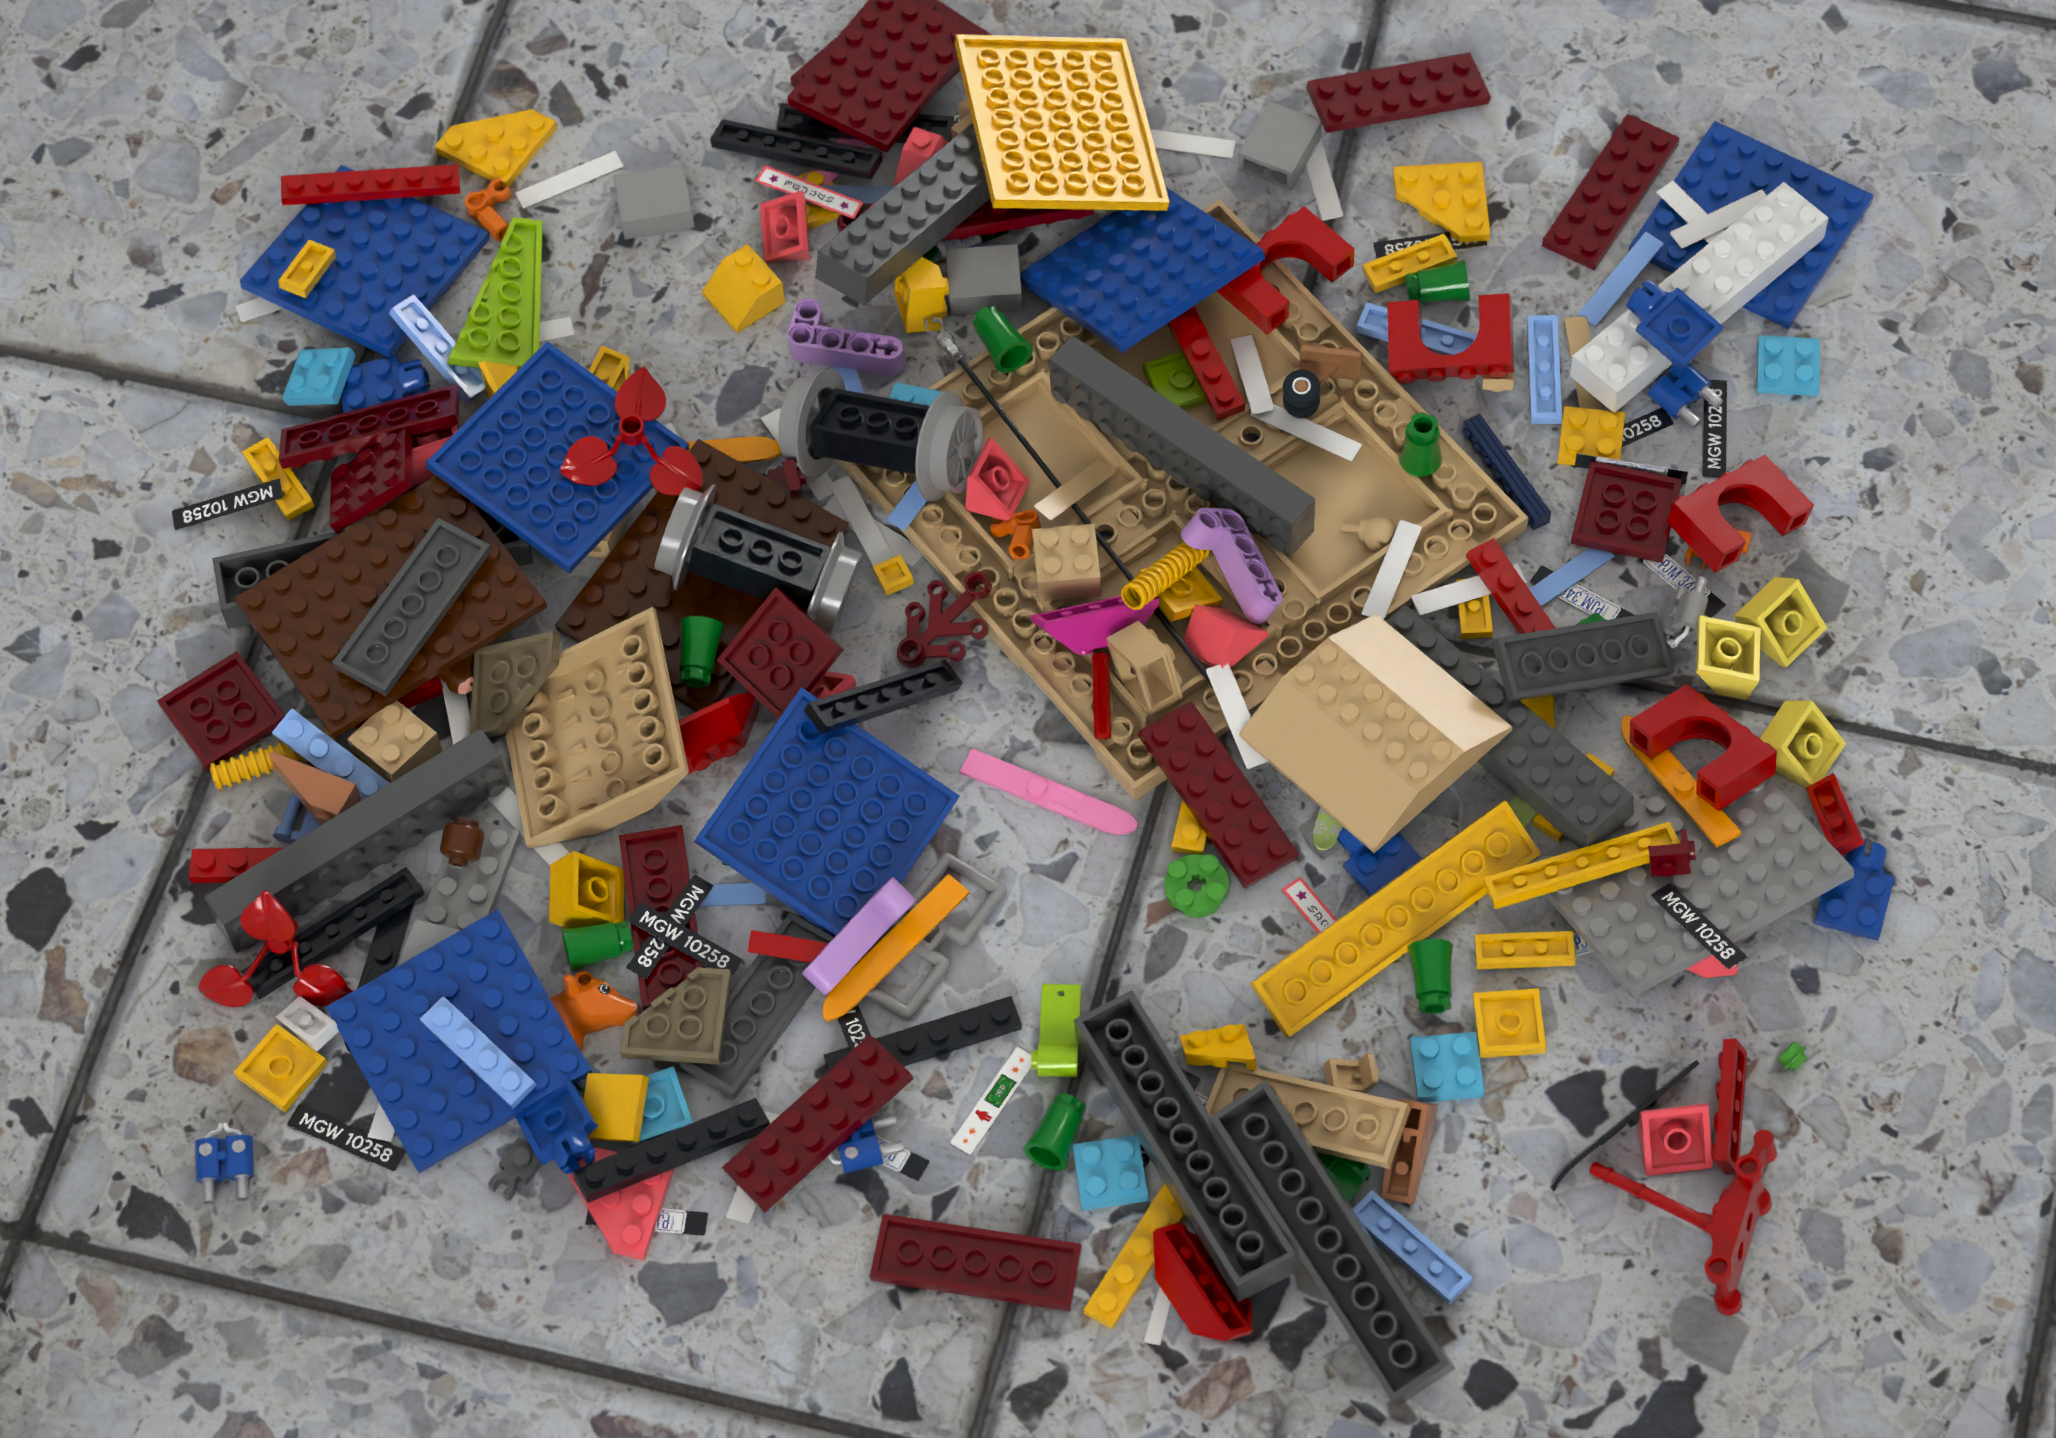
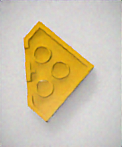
[434,109,558,188]
[1393,161,1490,243]

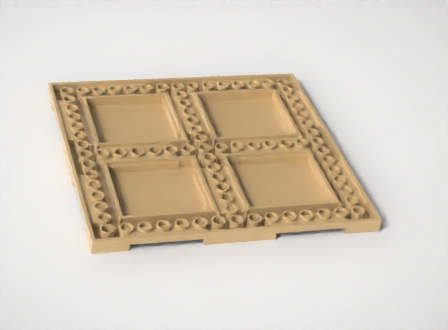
[836,199,1528,801]

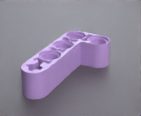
[788,298,905,376]
[1181,508,1283,624]
[801,877,917,996]

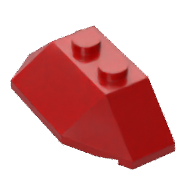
[678,691,759,774]
[1153,1222,1253,1341]

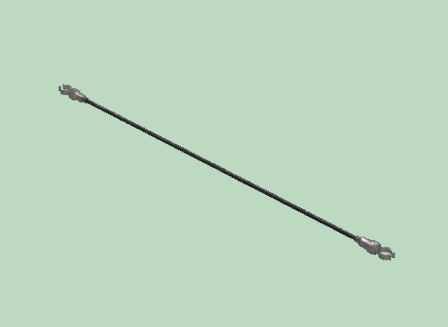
[924,314,1310,806]

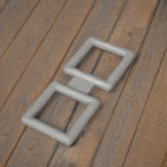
[866,853,1007,1020]

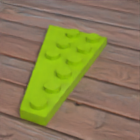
[447,217,543,370]

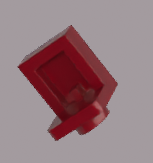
[767,459,807,495]
[1648,829,1696,877]

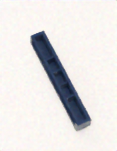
[1462,413,1551,531]

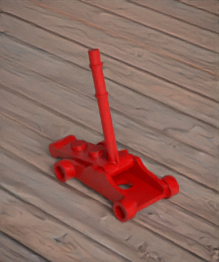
[1589,1130,1778,1316]

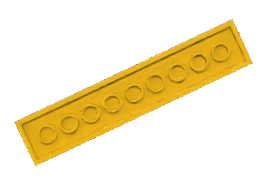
[1249,800,1541,1038]

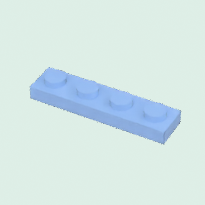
[389,294,486,404]
[1356,302,1477,355]
[1527,315,1562,424]
[272,708,390,801]
[420,996,537,1109]
[1353,1190,1473,1305]

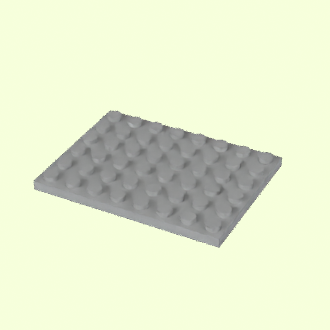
[1528,772,1854,998]

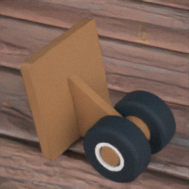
[1283,343,1362,418]

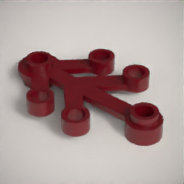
[897,571,992,668]

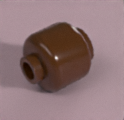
[440,818,485,867]

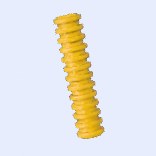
[1121,541,1210,610]
[209,729,336,791]

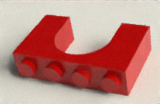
[1217,206,1355,335]
[1387,293,1515,384]
[1666,455,1814,573]
[1630,684,1777,811]

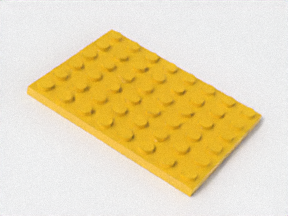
[955,34,1169,211]

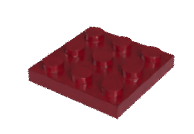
[329,428,412,533]
[1571,461,1682,563]
[717,588,844,720]
[157,651,285,772]

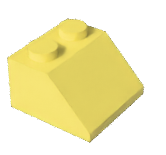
[1734,577,1827,668]
[1696,615,1761,700]
[1760,700,1846,788]

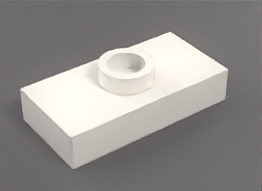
[276,996,339,1052]

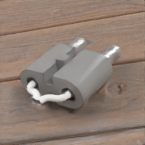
[1660,576,1708,648]

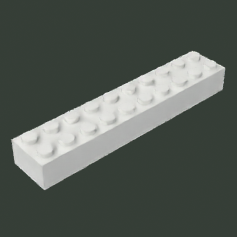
[1570,182,1829,413]

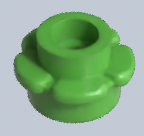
[1777,1041,1807,1071]

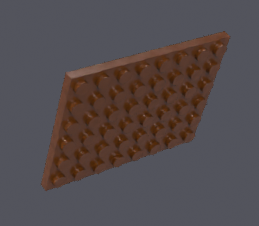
[555,439,850,712]
[234,476,547,740]

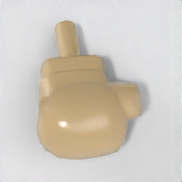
[1341,516,1395,551]

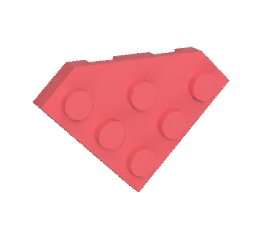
[568,1147,674,1261]

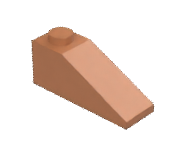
[269,751,361,825]
[1380,1099,1438,1204]

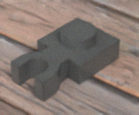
[488,1138,543,1201]

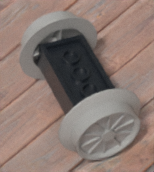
[778,368,983,501]
[654,484,862,635]

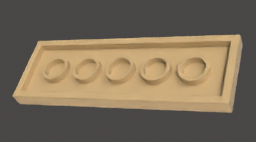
[1205,1062,1411,1169]

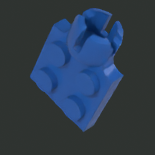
[1626,280,1724,371]
[341,355,430,413]
[1337,827,1422,897]
[1814,839,1895,941]
[515,1078,598,1175]

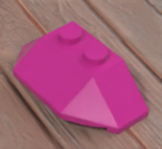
[1031,595,1159,655]

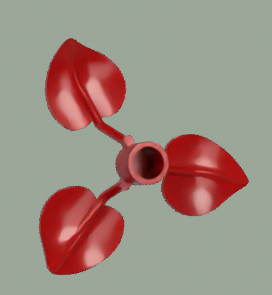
[560,367,703,496]
[199,889,353,1007]

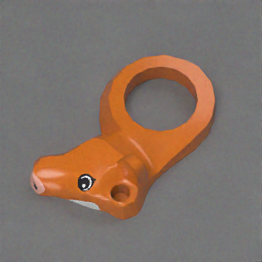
[550,970,642,1051]

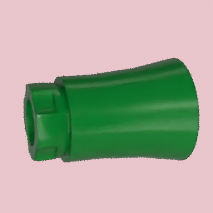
[1405,259,1470,304]
[972,306,1033,373]
[1399,412,1442,477]
[679,616,724,689]
[561,921,633,972]
[1407,939,1453,1014]
[1023,1093,1085,1171]

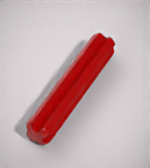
[1092,652,1111,740]

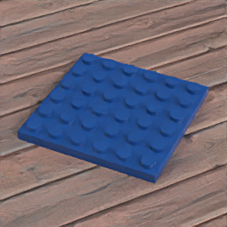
[1629,121,1874,329]
[240,165,490,358]
[1020,188,1265,354]
[426,341,689,574]
[694,687,960,937]
[326,909,593,1173]

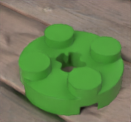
[1164,854,1229,918]

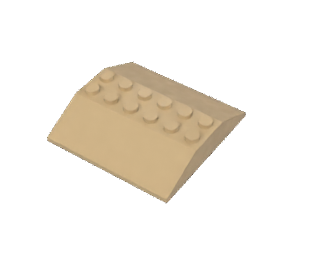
[505,607,689,848]
[1239,614,1512,853]

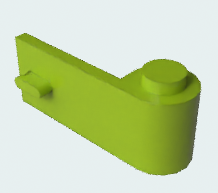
[1031,984,1081,1077]

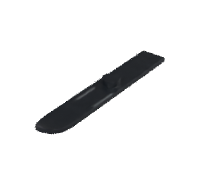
[344,901,415,1052]
[1550,1060,1700,1192]

